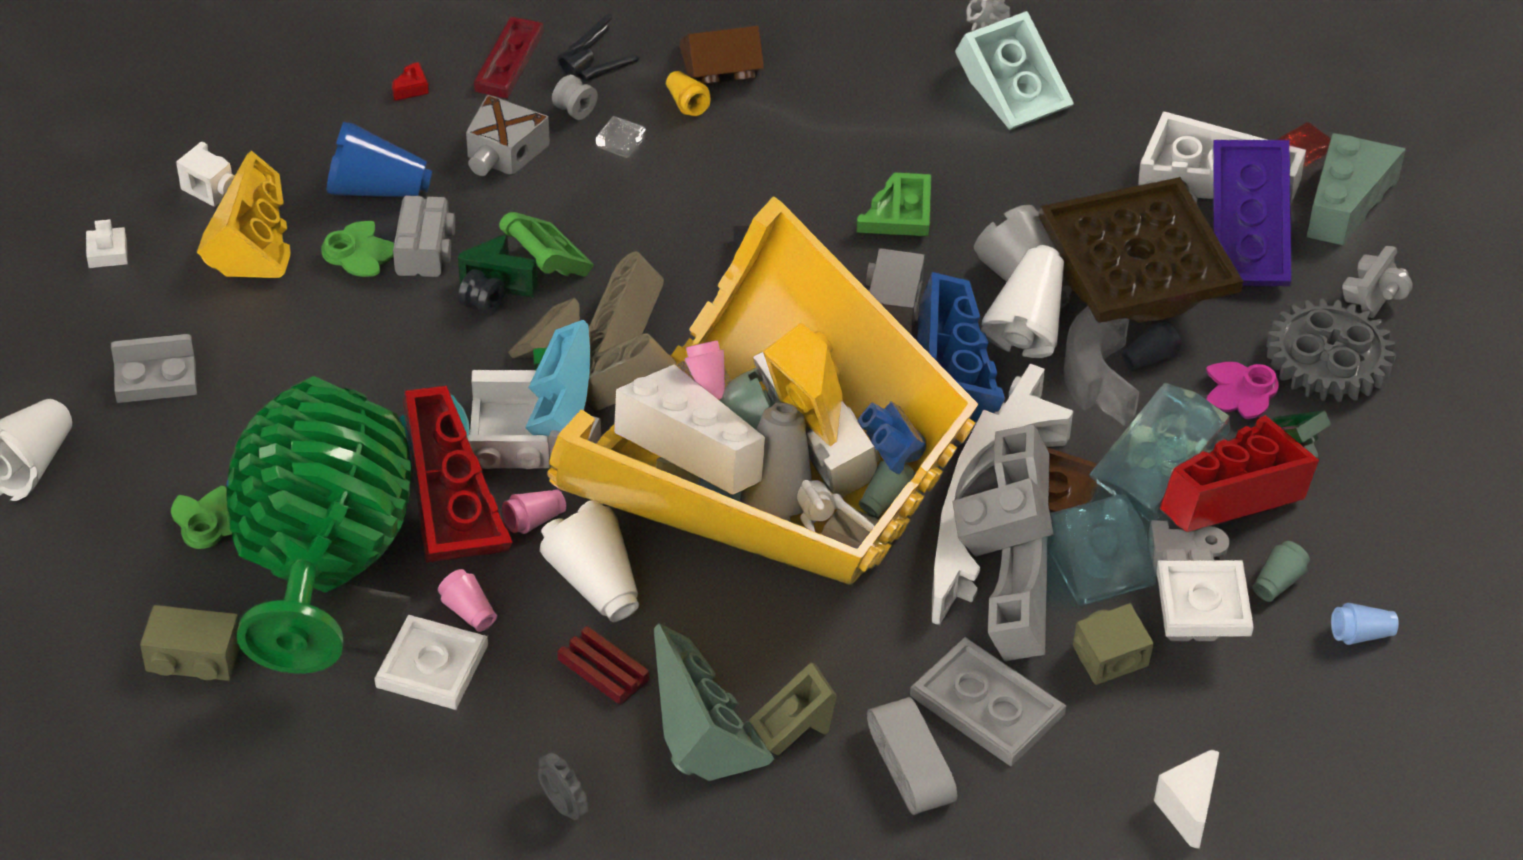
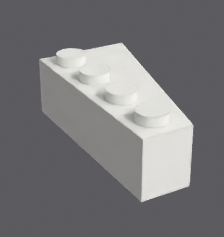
[1138,111,1306,206]
[754,352,881,498]
[614,365,765,495]

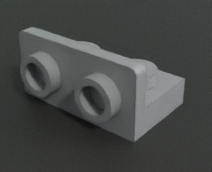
[111,334,197,403]

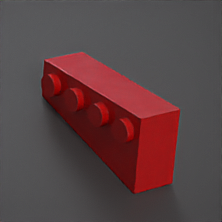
[403,385,513,563]
[1160,415,1319,532]

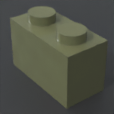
[140,605,240,681]

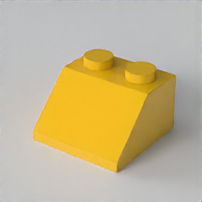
[763,322,842,447]

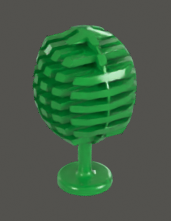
[226,376,411,674]

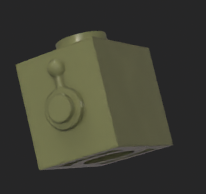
[1072,603,1154,685]

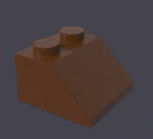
[679,25,764,85]

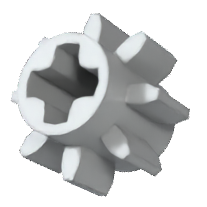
[967,0,1010,31]

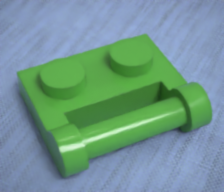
[499,212,594,277]

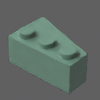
[1306,133,1406,245]

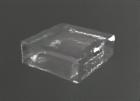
[596,116,645,158]

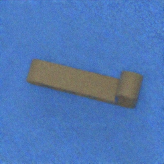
[586,251,676,411]

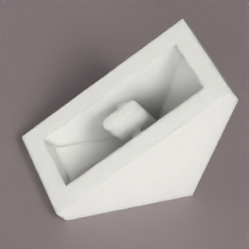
[1154,750,1219,848]

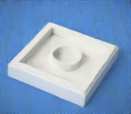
[1157,560,1253,636]
[375,615,488,710]

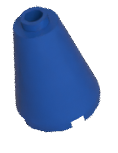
[326,122,433,197]

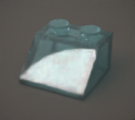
[1047,493,1156,606]

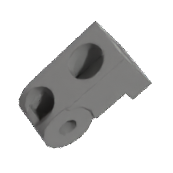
[1146,520,1229,576]

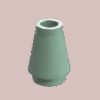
[859,461,916,518]
[1252,540,1310,602]

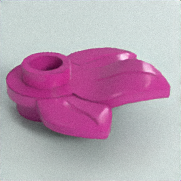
[1206,362,1279,419]

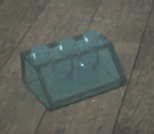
[1089,383,1230,522]

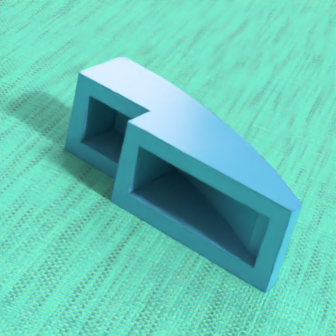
[525,320,590,436]

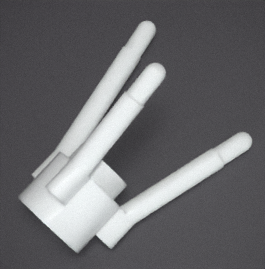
[797,480,874,532]

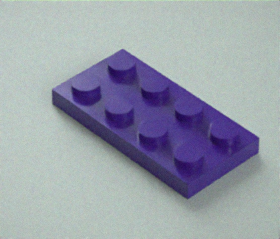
[1213,140,1291,286]

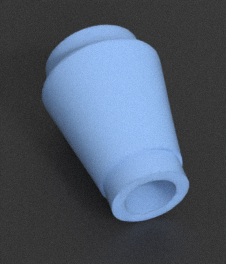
[1331,603,1399,645]

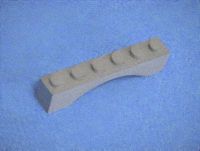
[988,424,1049,661]

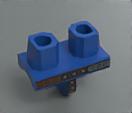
[858,401,926,475]

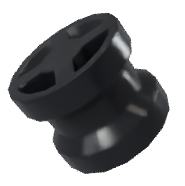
[458,269,505,316]

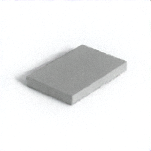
[910,637,1066,767]

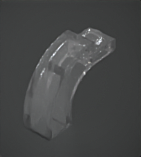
[1063,306,1139,426]

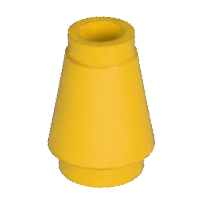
[666,71,711,116]

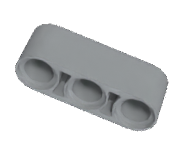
[867,697,957,815]

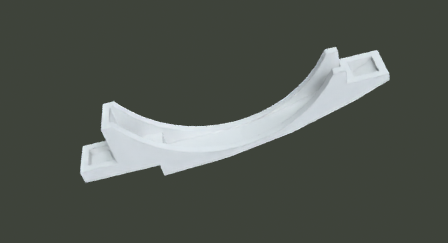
[932,364,1073,625]

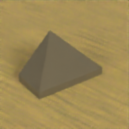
[508,298,580,358]

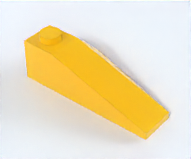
[197,150,291,278]

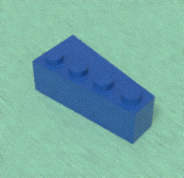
[917,272,1005,427]

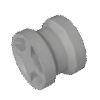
[552,75,598,120]

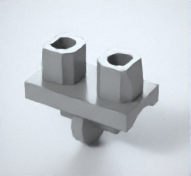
[1342,246,1413,318]

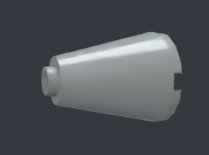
[974,205,1072,309]
[740,403,812,522]

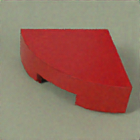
[392,62,429,101]

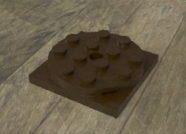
[1039,177,1244,323]

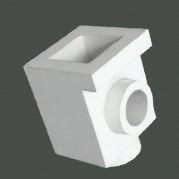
[176,141,235,207]

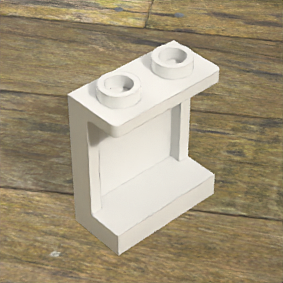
[467,370,550,469]

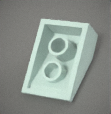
[955,11,1074,130]

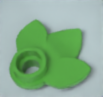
[321,221,394,277]
[171,486,232,549]

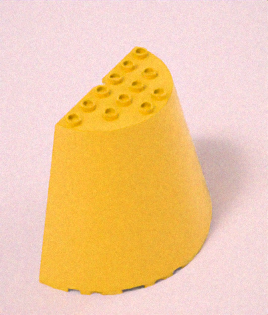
[547,196,978,585]

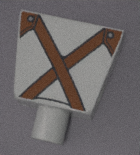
[466,95,550,176]

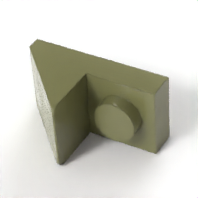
[749,662,837,756]

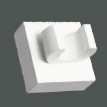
[86,220,127,268]

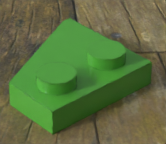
[857,173,931,236]

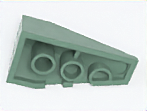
[654,623,774,781]

